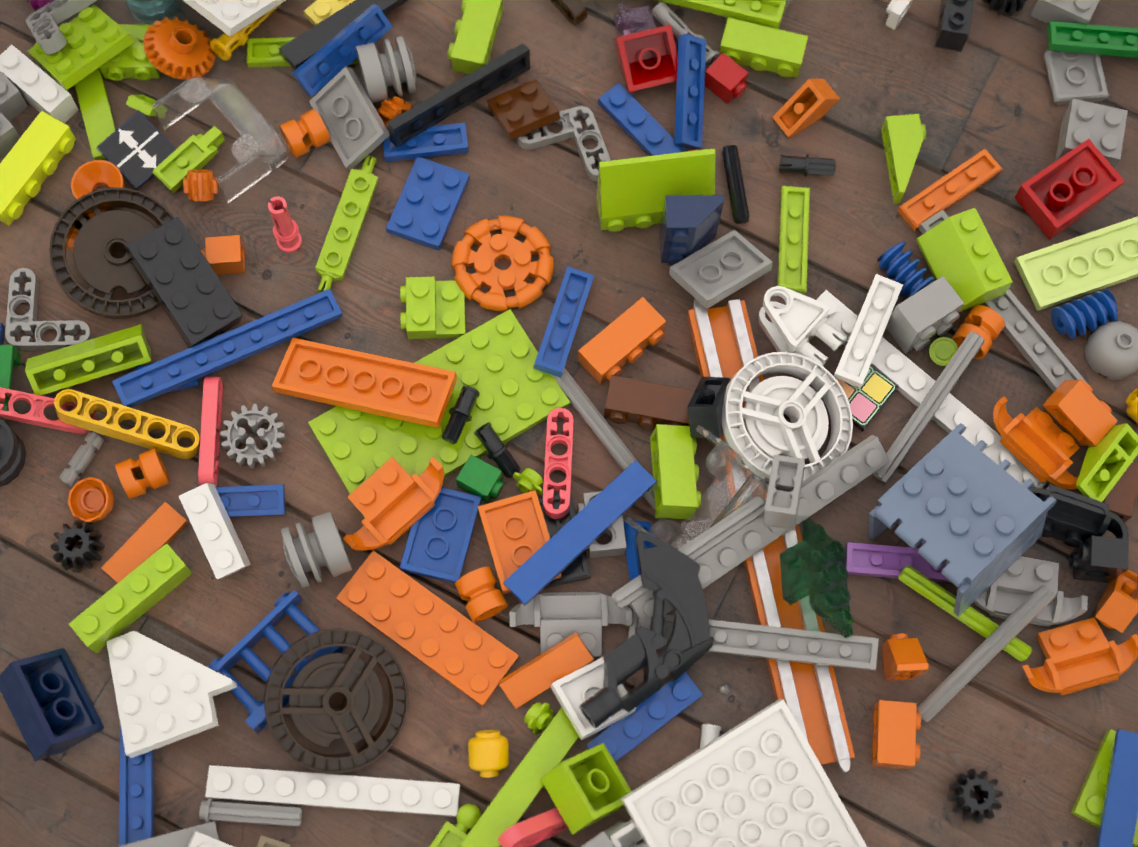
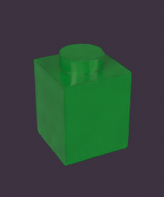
[456,454,505,504]

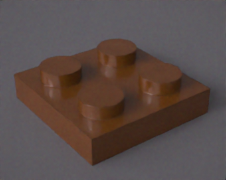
[487,79,561,141]

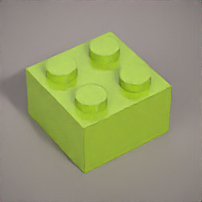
[540,743,632,835]

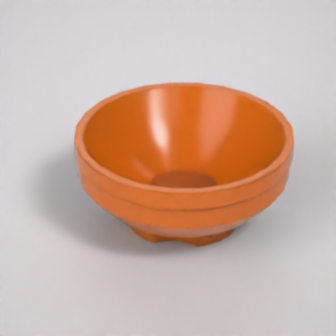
[71,160,125,210]

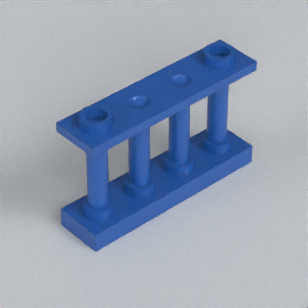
[207,590,348,734]

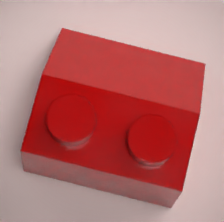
[613,24,678,92]

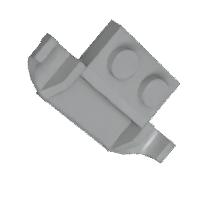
[973,556,1088,627]
[509,591,632,656]

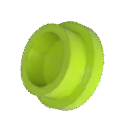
[929,337,958,366]

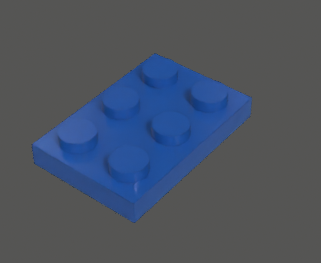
[386,156,470,251]
[400,487,482,584]

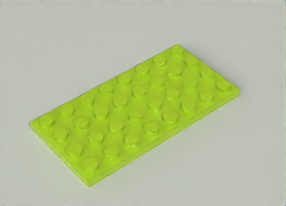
[308,309,570,518]

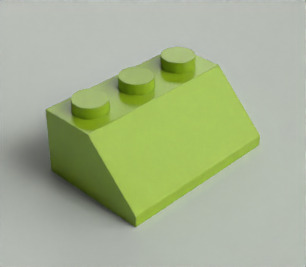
[916,208,1013,312]

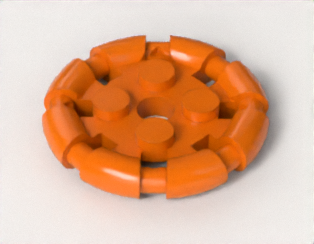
[451,215,554,312]

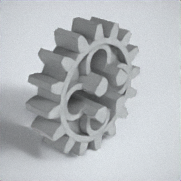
[220,404,287,469]

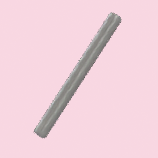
[873,332,984,483]
[552,368,655,510]
[611,496,766,609]
[916,585,1055,722]

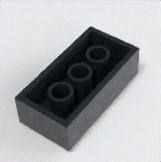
[127,217,243,348]

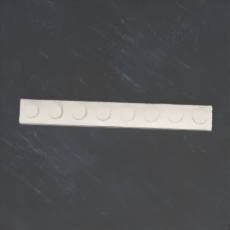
[205,765,460,817]

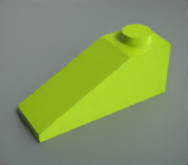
[881,114,926,204]
[1076,423,1138,502]

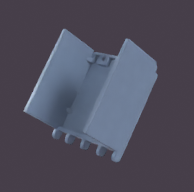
[868,423,1057,617]

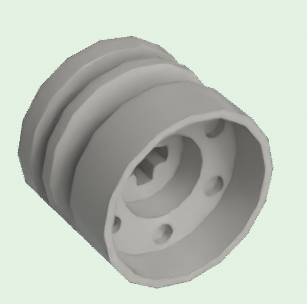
[356,36,416,103]
[281,511,352,589]

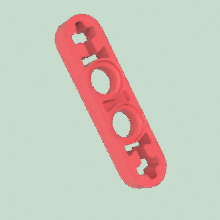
[198,377,223,487]
[0,387,97,434]
[543,408,574,519]

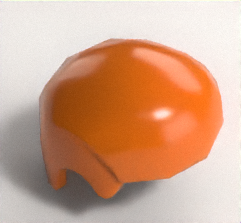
[68,477,115,523]

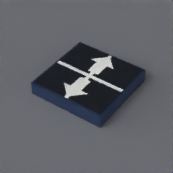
[97,111,176,190]

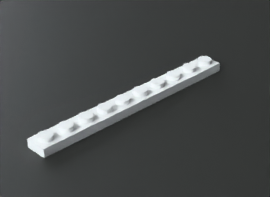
[817,290,1048,488]

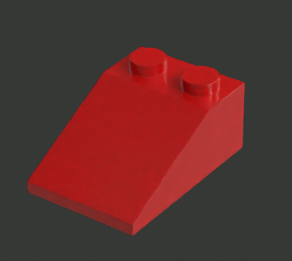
[1014,139,1125,240]

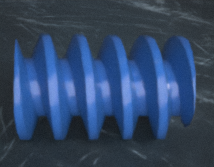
[877,241,934,298]
[1051,288,1118,340]

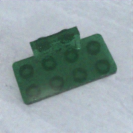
[780,518,853,639]

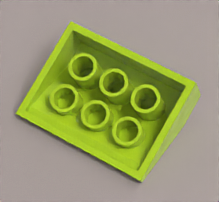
[596,148,716,232]

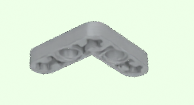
[26,0,97,54]
[516,106,611,182]
[5,268,94,351]

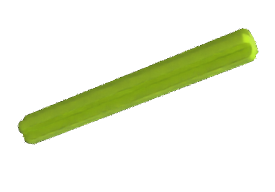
[898,565,1032,662]

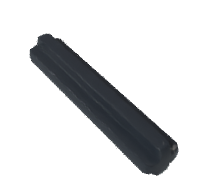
[722,145,750,224]

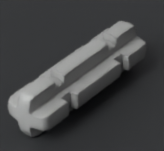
[59,431,104,487]

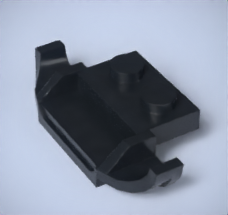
[1030,484,1129,547]

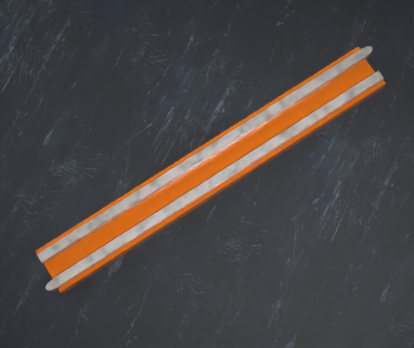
[687,299,855,773]

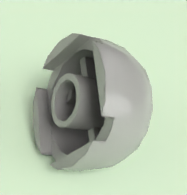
[1084,321,1138,380]

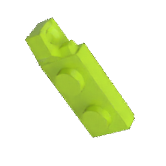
[152,126,225,194]

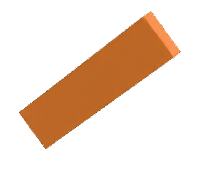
[897,149,1002,231]

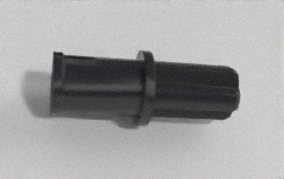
[779,154,836,177]
[442,386,480,444]
[474,422,521,478]

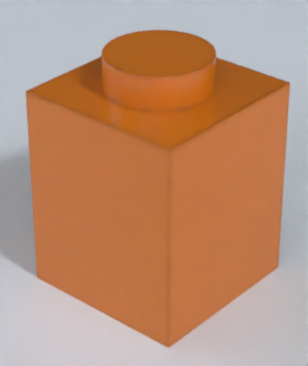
[201,235,246,275]

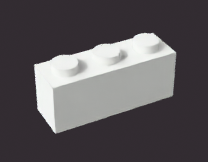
[0,45,79,124]
[179,483,251,579]

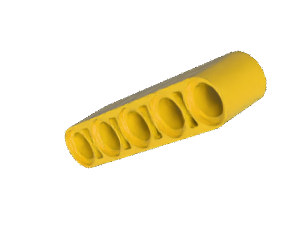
[54,389,200,460]

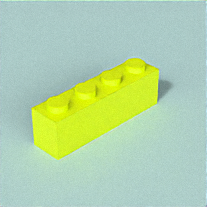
[0,111,76,226]

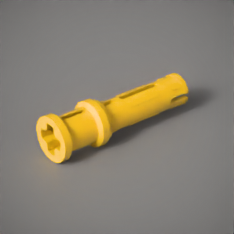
[210,5,280,61]

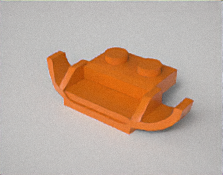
[993,396,1080,490]
[343,457,444,551]
[1022,617,1138,696]

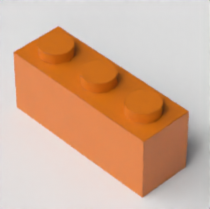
[577,297,666,385]

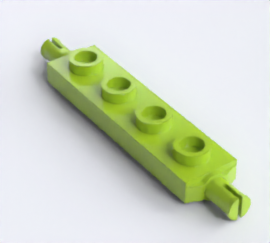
[315,156,379,293]

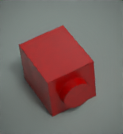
[704,53,748,104]

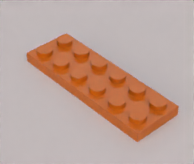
[271,338,458,428]
[336,550,519,707]

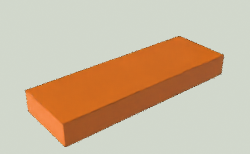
[101,502,188,583]
[498,632,594,709]

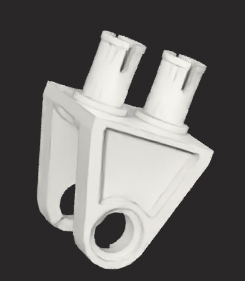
[758,286,847,369]

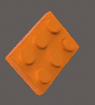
[478,490,561,594]

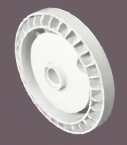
[722,352,853,481]

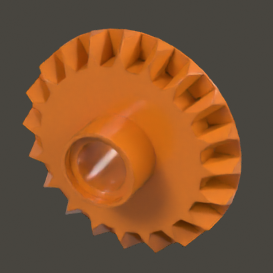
[143,16,216,80]

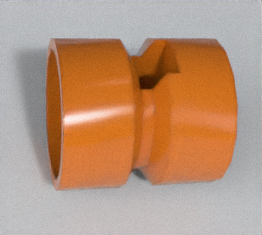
[279,109,331,159]
[952,305,1005,360]
[115,448,170,500]
[454,566,508,623]

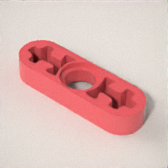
[498,808,568,847]

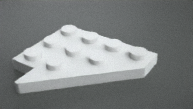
[106,631,237,758]

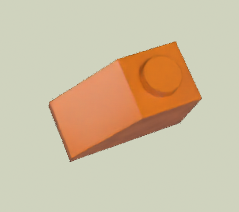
[772,78,840,138]
[1095,569,1138,633]
[881,634,929,681]

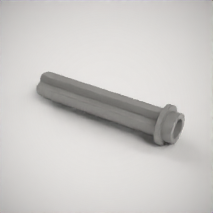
[199,798,302,827]

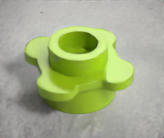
[513,468,544,495]
[524,702,554,735]

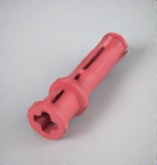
[268,196,302,253]

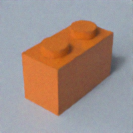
[1043,380,1118,446]
[872,700,921,770]

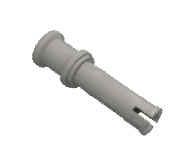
[652,2,721,71]

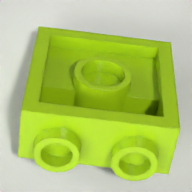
[99,24,160,81]
[400,277,466,339]

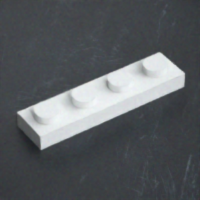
[834,274,903,388]

